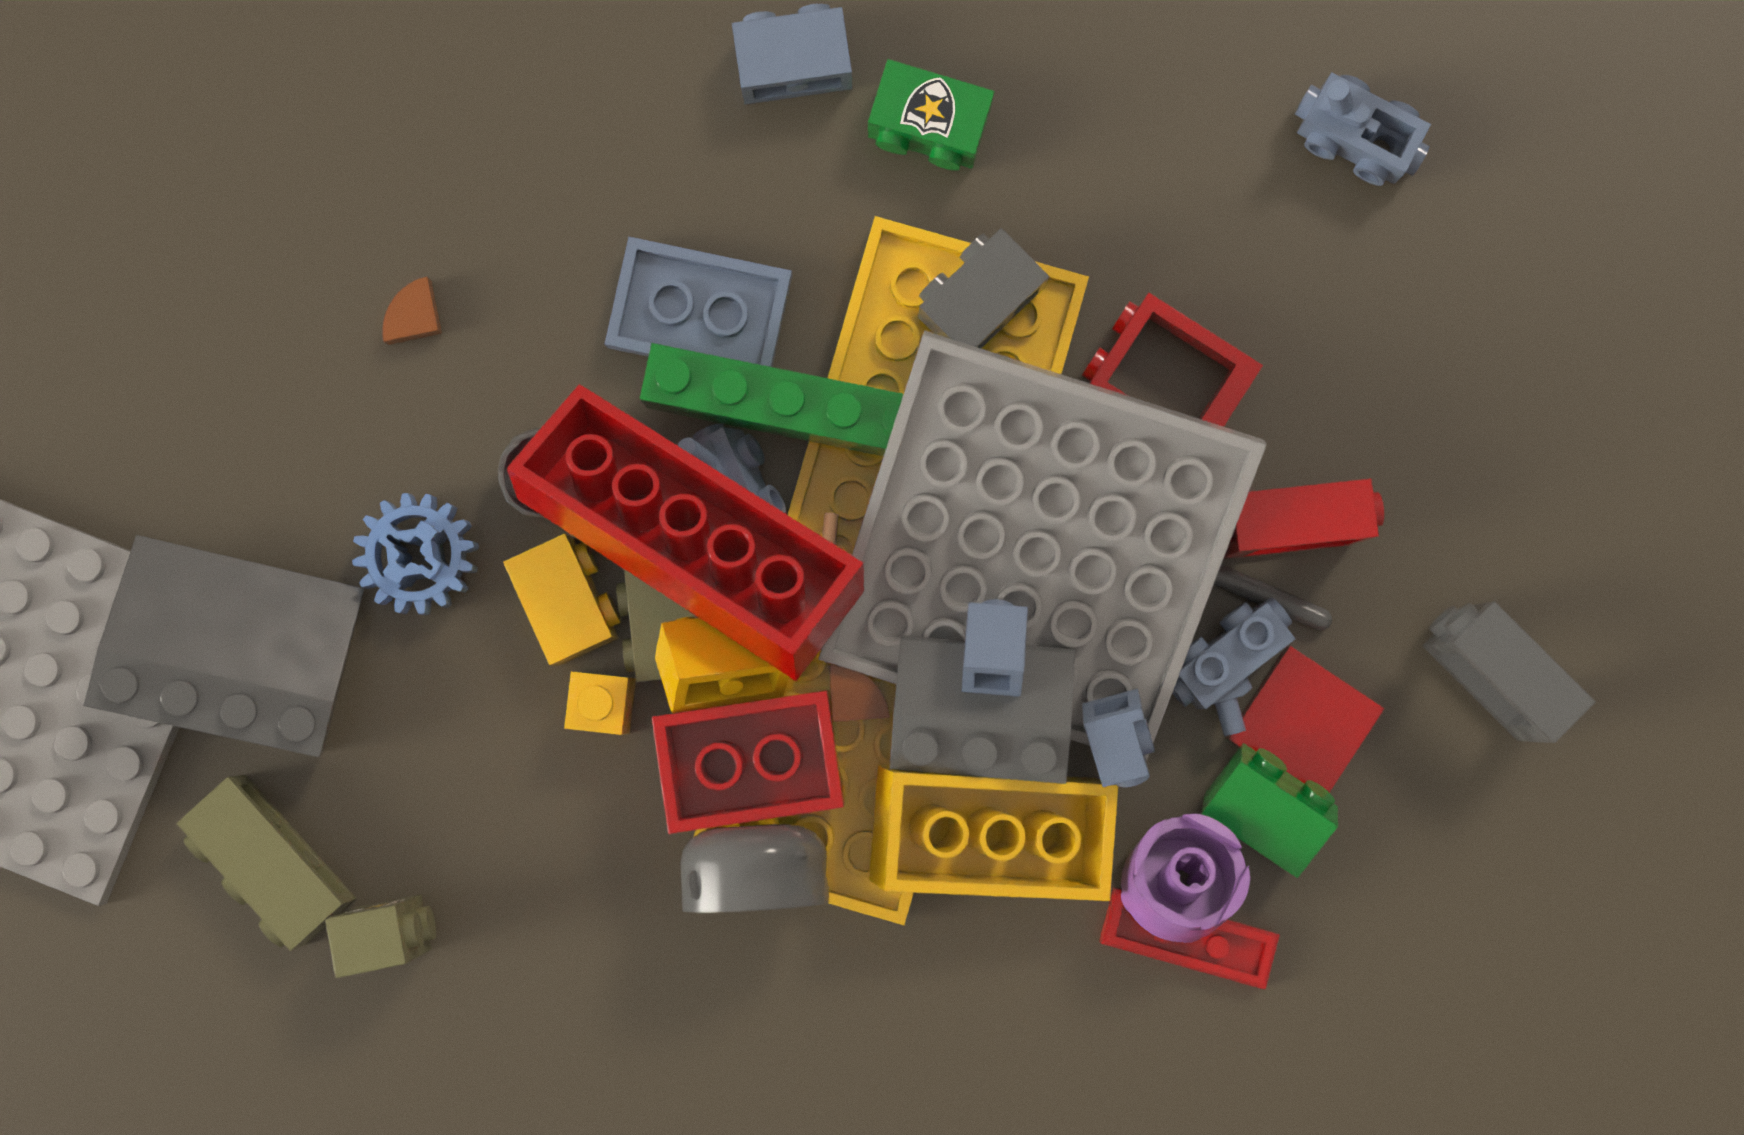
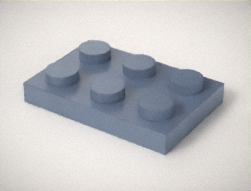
[605,236,793,367]

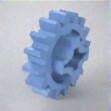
[352,493,479,615]

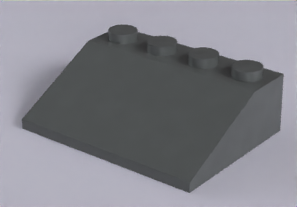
[83,535,365,757]

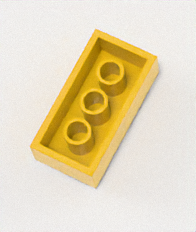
[869,766,1118,901]

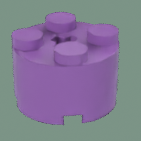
[1121,814,1250,943]

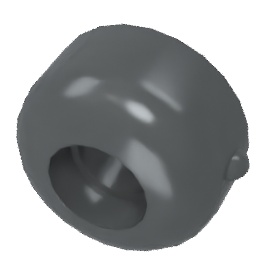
[680,824,829,912]

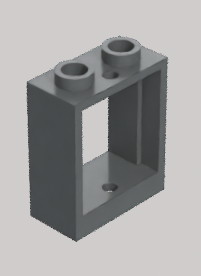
[1422,601,1596,743]

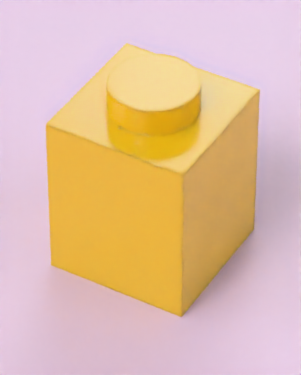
[564,671,636,735]

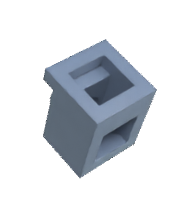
[1082,689,1155,787]

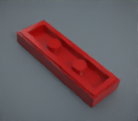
[1099,887,1280,990]

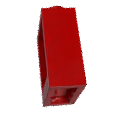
[1082,293,1263,427]
[1223,478,1384,559]

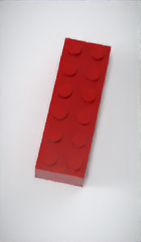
[506,384,864,681]

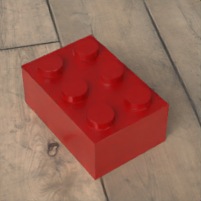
[652,691,845,834]

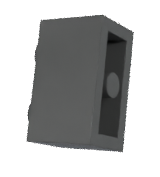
[918,228,1049,349]

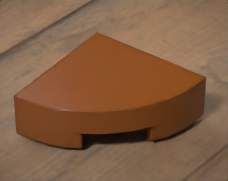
[383,276,442,345]
[829,665,890,722]

